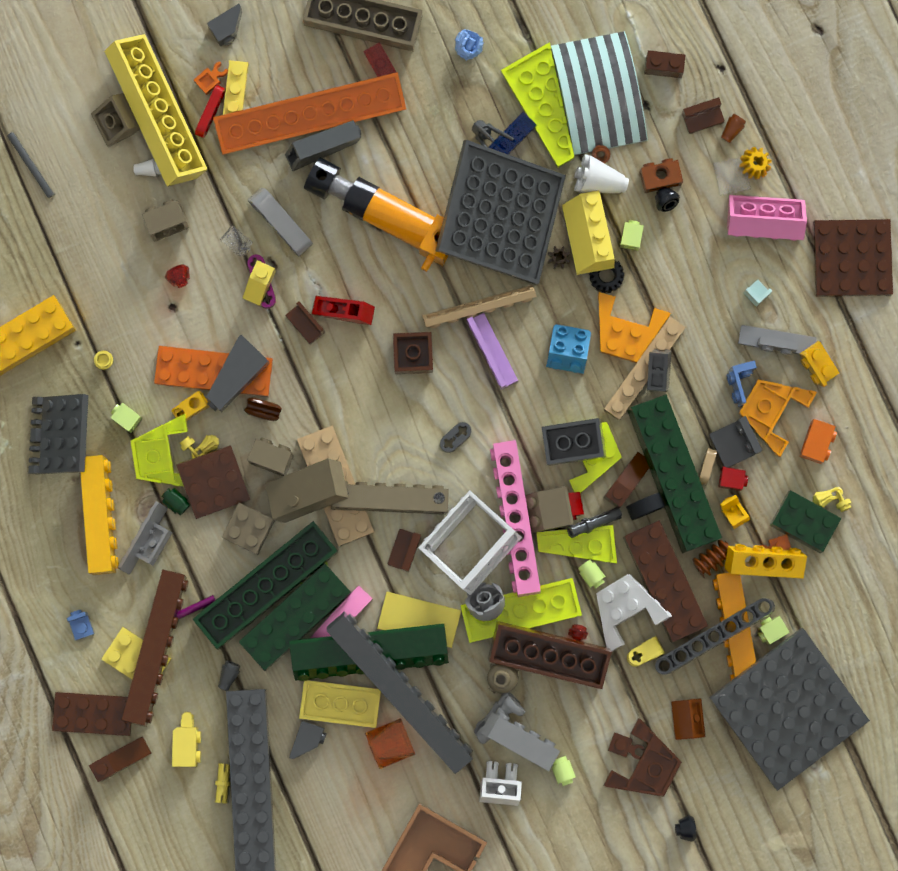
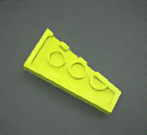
[536,525,617,564]

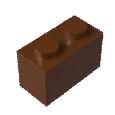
[644,50,686,78]

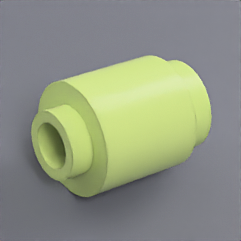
[578,560,606,589]
[552,756,576,786]

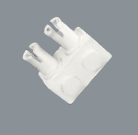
[479,761,522,806]

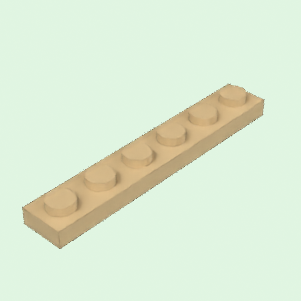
[422,285,537,328]
[604,317,686,420]

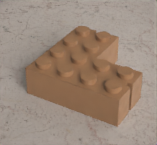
[382,803,487,871]

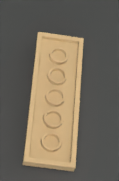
[297,425,374,546]

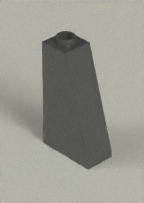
[285,120,361,172]
[206,335,270,413]

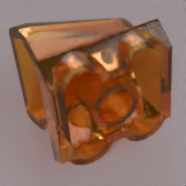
[365,718,415,769]

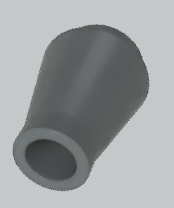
[218,661,240,691]

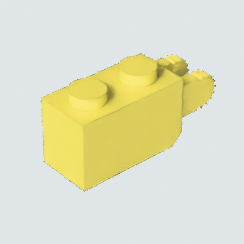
[172,712,201,767]

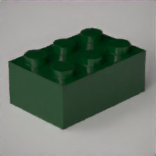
[770,490,842,553]

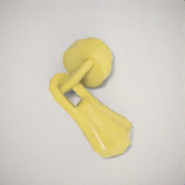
[180,435,219,458]
[812,487,851,512]

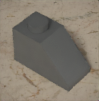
[207,4,242,46]
[289,721,327,759]

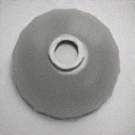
[465,582,505,621]

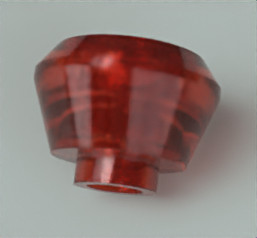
[165,264,190,288]

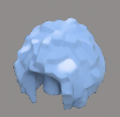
[455,29,484,61]

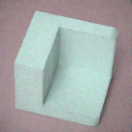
[744,280,772,307]

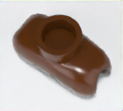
[244,397,282,421]

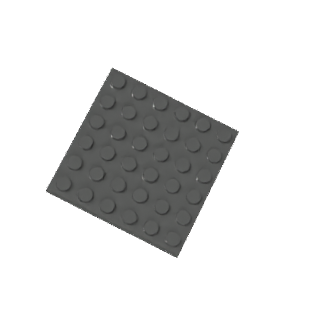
[436,140,566,285]
[709,628,870,791]

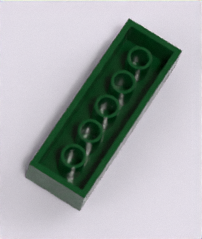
[239,564,351,671]

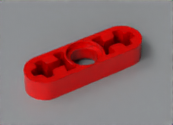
[195,85,226,138]

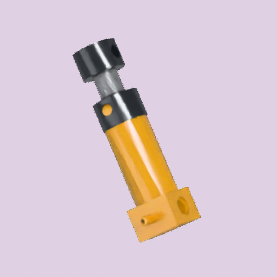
[304,157,448,272]

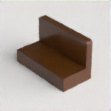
[682,97,725,134]
[285,301,325,345]
[387,529,421,572]

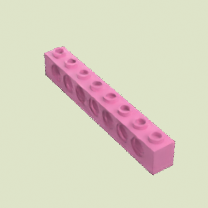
[490,440,541,597]

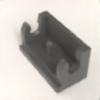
[647,349,672,392]

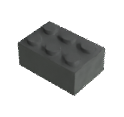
[542,418,606,466]

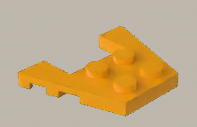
[598,292,670,363]
[739,379,817,457]

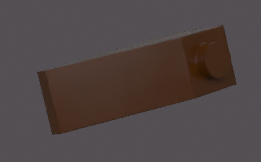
[604,452,649,508]
[89,736,152,782]

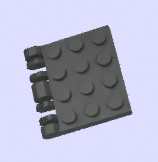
[28,394,89,474]

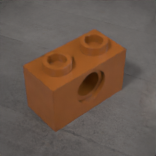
[640,158,683,193]

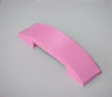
[310,586,373,639]

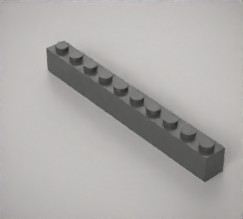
[326,611,473,774]

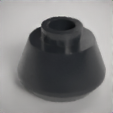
[655,187,680,212]
[675,815,696,842]

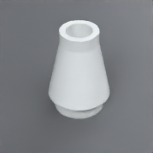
[134,158,161,177]

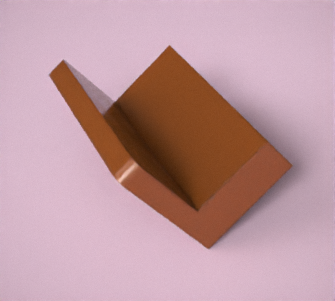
[671,698,706,740]

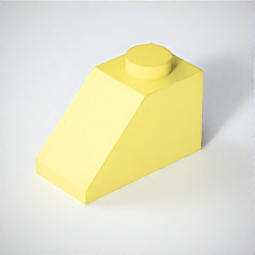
[243,260,276,306]

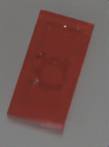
[363,42,396,77]

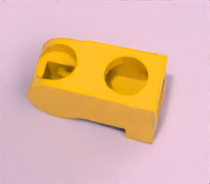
[171,391,210,421]

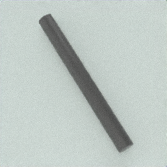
[7,132,55,198]

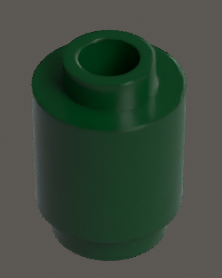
[161,488,191,516]

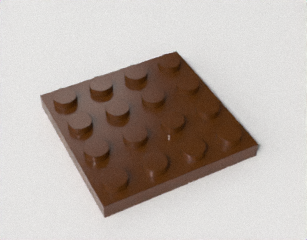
[814,219,893,297]

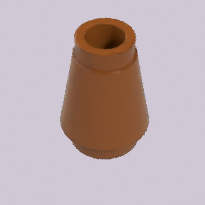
[721,114,746,143]

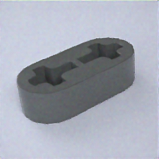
[440,422,471,453]

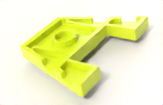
[130,414,188,487]
[569,422,622,493]

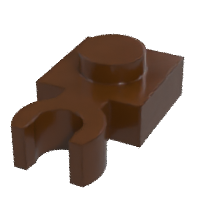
[608,732,644,759]

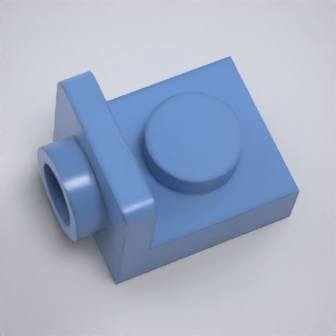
[67,610,94,640]

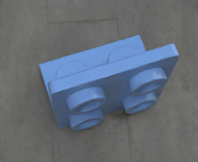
[726,360,757,407]

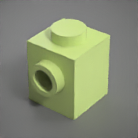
[757,616,790,645]

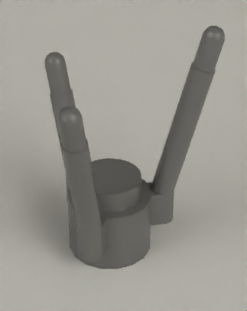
[472,120,514,147]

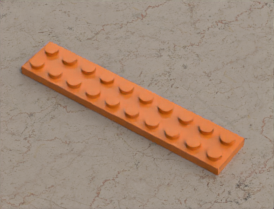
[213,72,406,154]

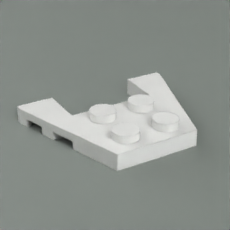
[596,574,672,652]

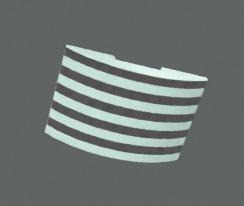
[551,31,648,155]

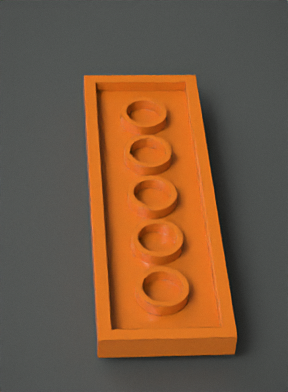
[154,346,273,397]

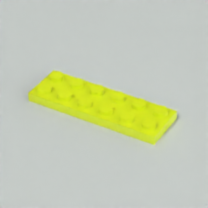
[460,578,582,643]

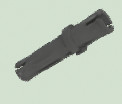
[567,507,622,538]

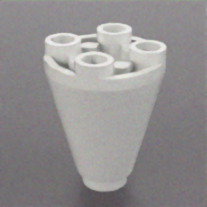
[574,154,629,194]

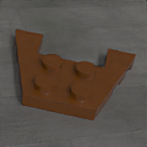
[603,718,682,797]

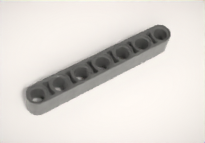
[655,598,775,675]

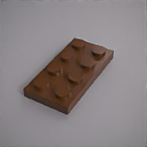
[52,692,131,736]

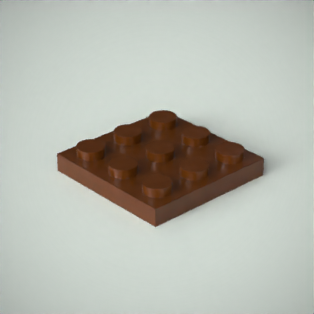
[176,445,250,519]

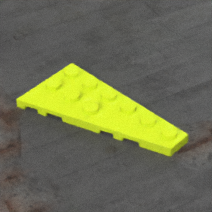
[501,42,574,168]

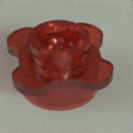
[568,624,588,640]

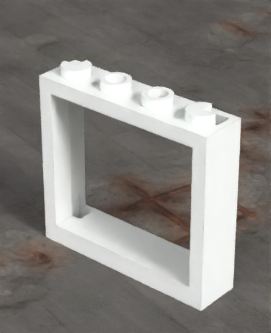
[418,490,522,595]

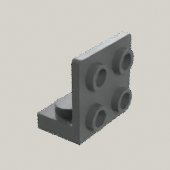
[709,416,762,468]

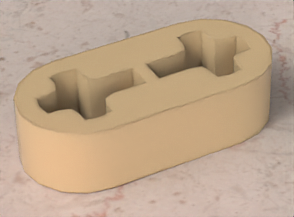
[699,448,717,485]

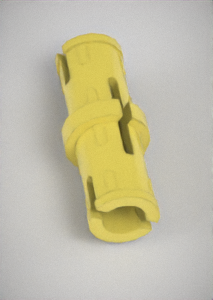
[215,763,231,803]

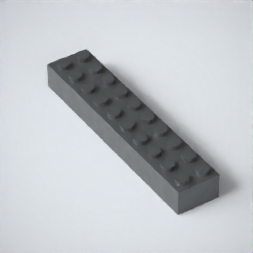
[226,689,276,871]

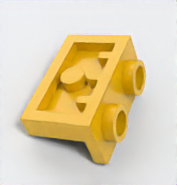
[799,341,839,387]

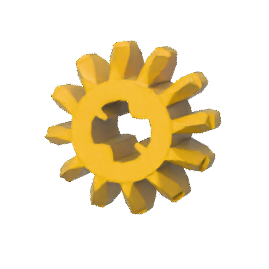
[739,147,772,180]

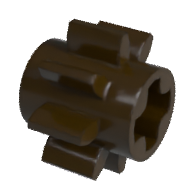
[547,246,570,270]

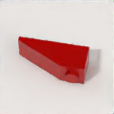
[312,296,375,325]

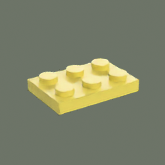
[102,627,171,680]

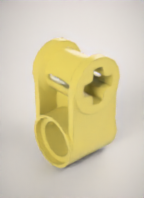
[627,636,665,667]

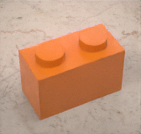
[799,419,837,464]

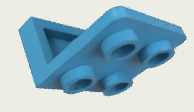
[546,324,591,374]

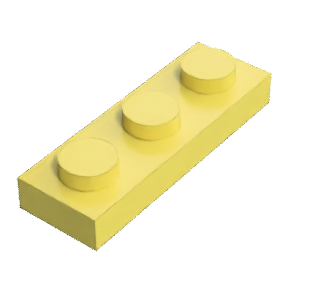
[223,60,249,115]

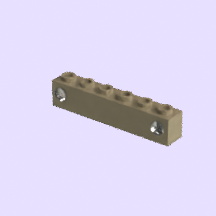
[331,481,449,515]

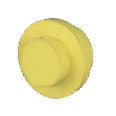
[94,350,113,370]

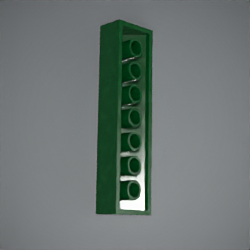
[289,624,449,681]

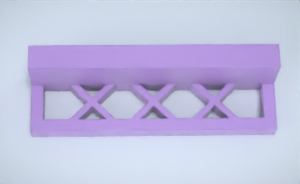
[467,313,518,390]

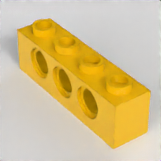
[725,544,807,579]

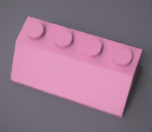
[727,195,807,241]

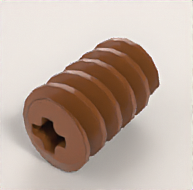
[692,540,730,579]

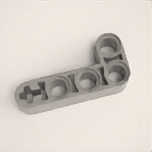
[248,188,313,256]

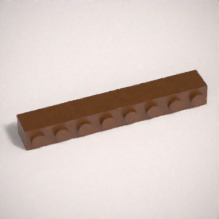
[122,569,189,727]

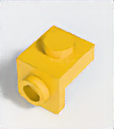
[720,495,750,529]

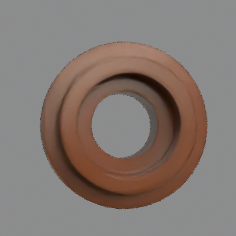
[591,145,611,163]

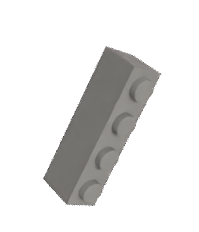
[480,712,560,771]

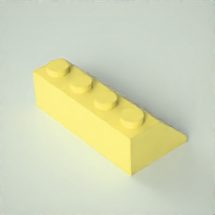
[562,190,615,275]

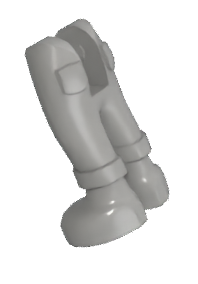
[474,692,526,744]

